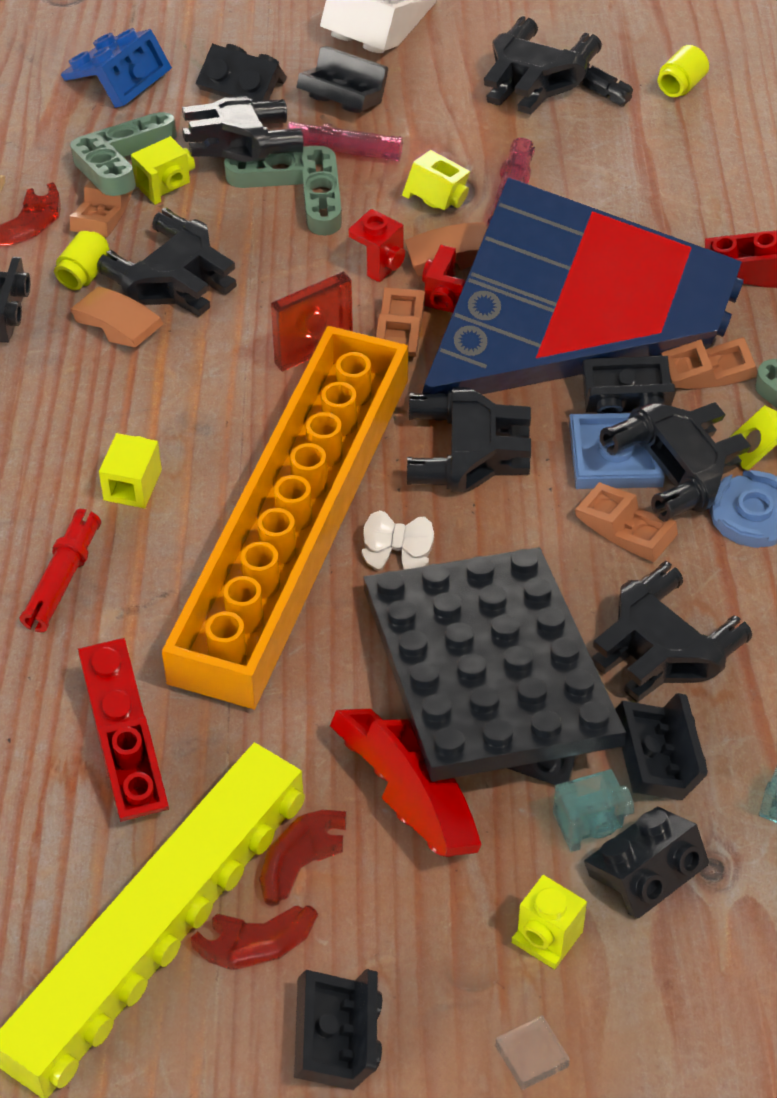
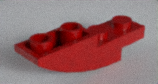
[705,230,777,288]
[78,638,169,822]
[330,709,482,857]

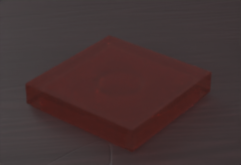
[271,271,353,372]

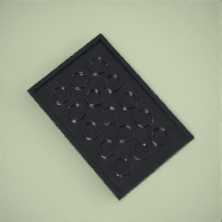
[363,547,626,782]

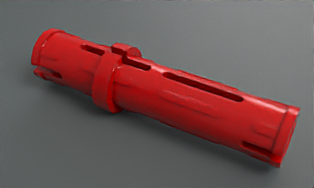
[19,509,101,632]

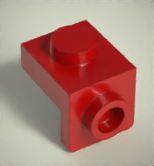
[348,209,405,282]
[422,244,466,313]

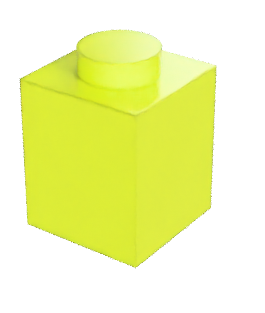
[99,433,162,509]

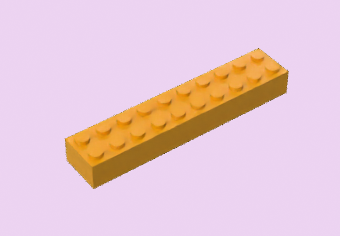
[162,326,408,710]

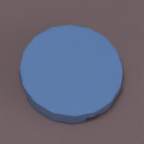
[710,470,777,548]

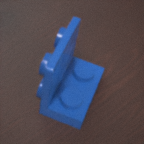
[61,28,172,108]

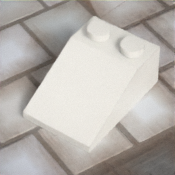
[320,0,436,53]

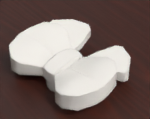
[361,510,434,571]

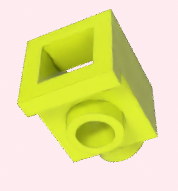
[131,136,195,205]
[402,150,470,210]
[511,875,587,970]

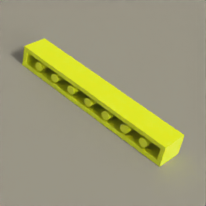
[0,742,305,1098]

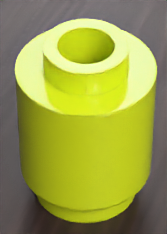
[657,45,709,97]
[54,231,110,290]

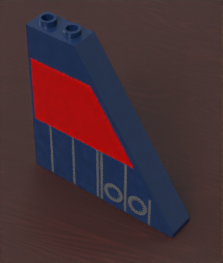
[422,177,744,394]

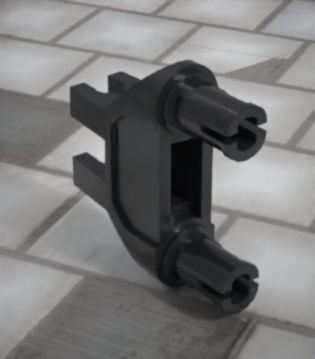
[484,16,602,114]
[182,96,303,162]
[97,207,237,316]
[407,387,531,492]
[600,402,751,522]
[592,561,752,702]

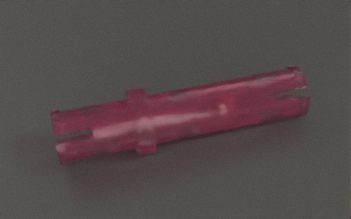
[287,121,403,162]
[487,138,535,226]

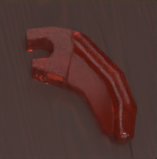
[0,182,61,246]
[259,810,347,906]
[191,905,318,970]

